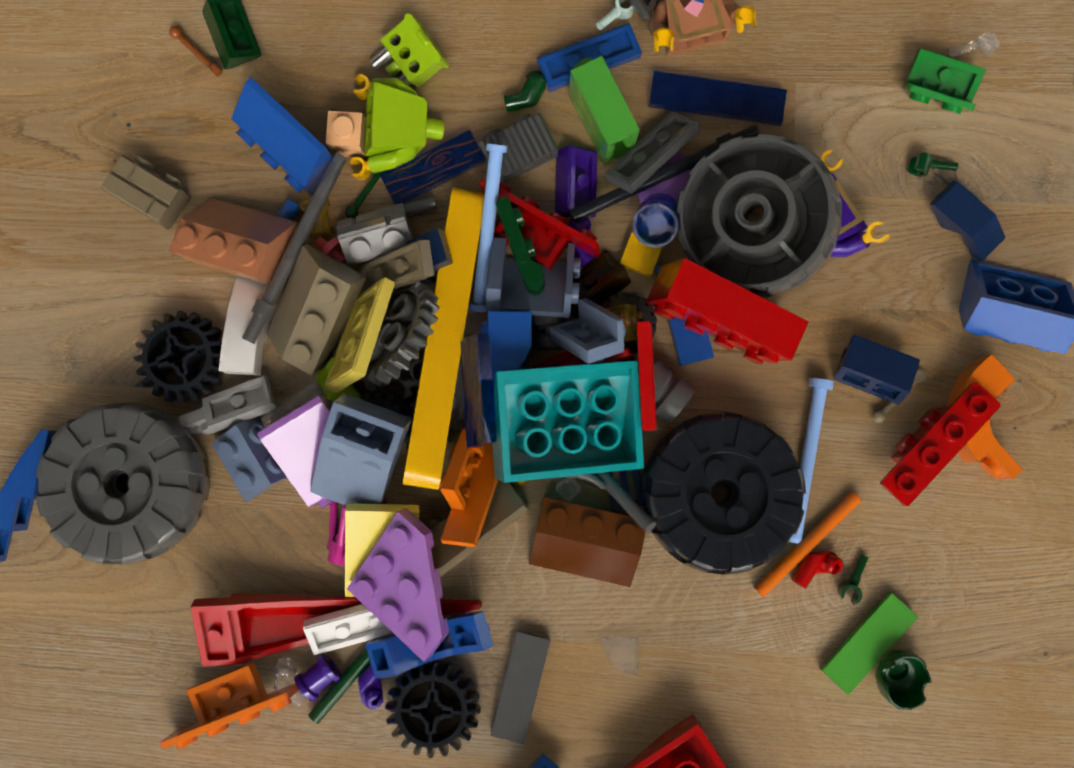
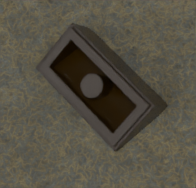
[570,250,631,319]

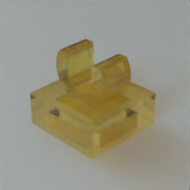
[605,304,645,343]

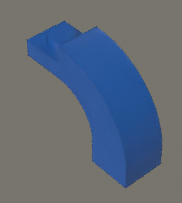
[365,611,494,678]

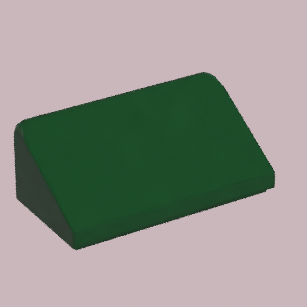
[202,0,262,69]

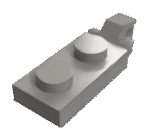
[179,375,278,436]

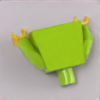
[349,74,444,180]

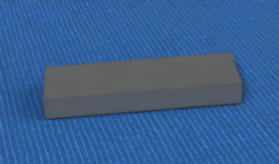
[605,111,700,194]
[490,630,550,744]

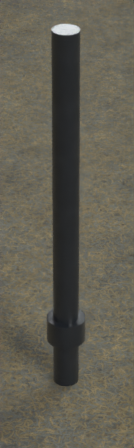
[569,124,760,223]

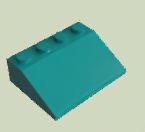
[492,361,644,483]

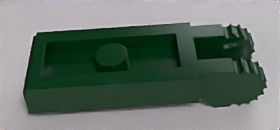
[496,197,546,296]

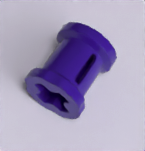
[294,653,342,701]

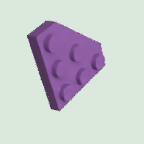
[347,508,449,662]

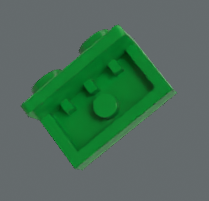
[902,48,986,114]

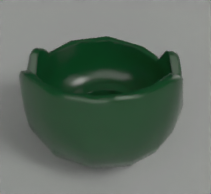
[875,651,932,710]

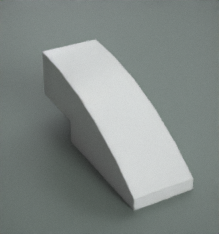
[219,276,269,376]

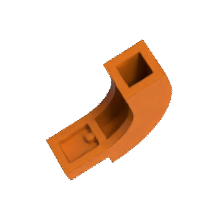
[947,354,1023,479]

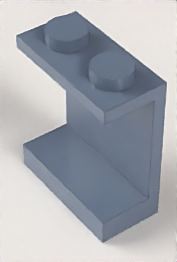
[486,238,581,318]

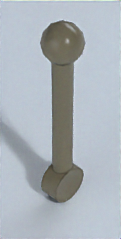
[872,370,927,423]

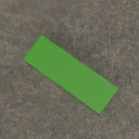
[819,592,918,695]

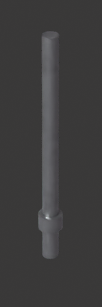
[242,152,347,344]

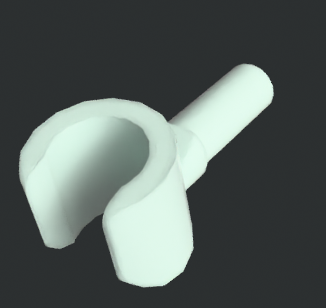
[596,0,634,30]

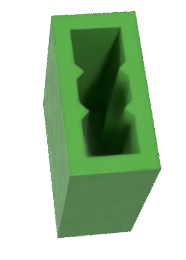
[569,56,640,165]

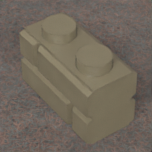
[101,155,190,230]

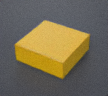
[620,232,663,277]

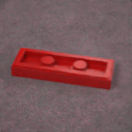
[637,321,657,431]

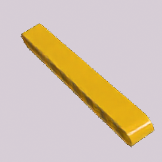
[402,187,485,490]

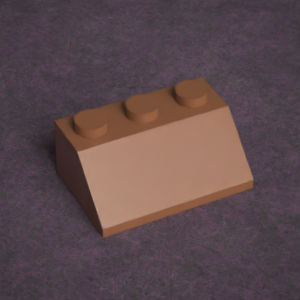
[169,198,299,285]

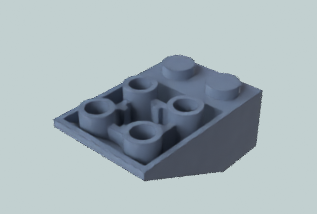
[310,393,412,506]

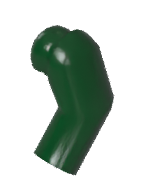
[504,70,546,112]

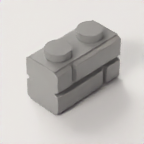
[337,203,413,266]

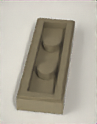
[358,240,434,294]

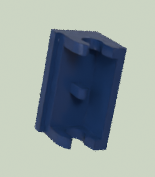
[833,334,920,405]

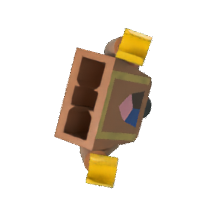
[649,0,757,56]

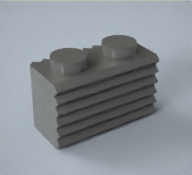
[479,113,558,184]

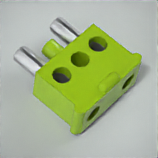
[370,13,449,87]

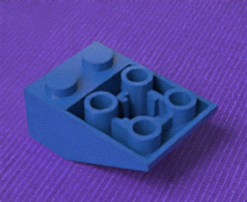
[481,311,532,423]

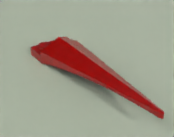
[191,593,482,667]

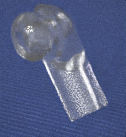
[274,657,307,709]

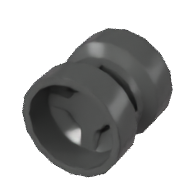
[532,315,566,351]

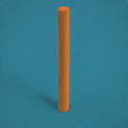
[753,491,862,598]

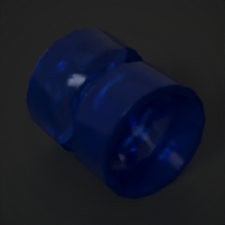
[632,193,680,248]

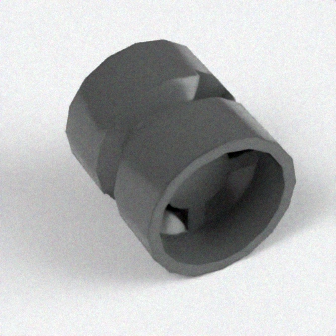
[639,360,696,424]

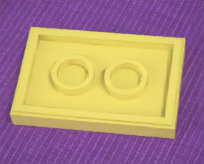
[325,277,395,393]
[345,503,419,597]

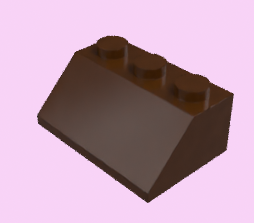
[529,496,646,587]

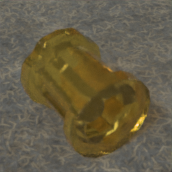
[299,198,335,239]

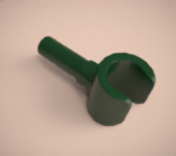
[908,153,958,177]
[837,554,868,605]

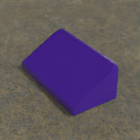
[555,145,597,218]

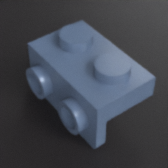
[549,298,626,364]
[211,417,288,502]

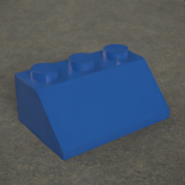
[231,77,332,196]
[959,259,1074,354]

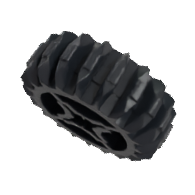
[133,311,224,404]
[385,659,481,758]

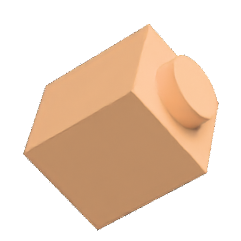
[325,111,367,159]

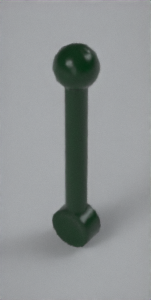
[345,170,390,218]

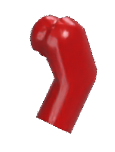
[791,551,843,589]

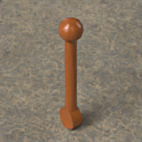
[169,26,222,77]

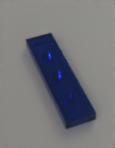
[648,71,787,126]

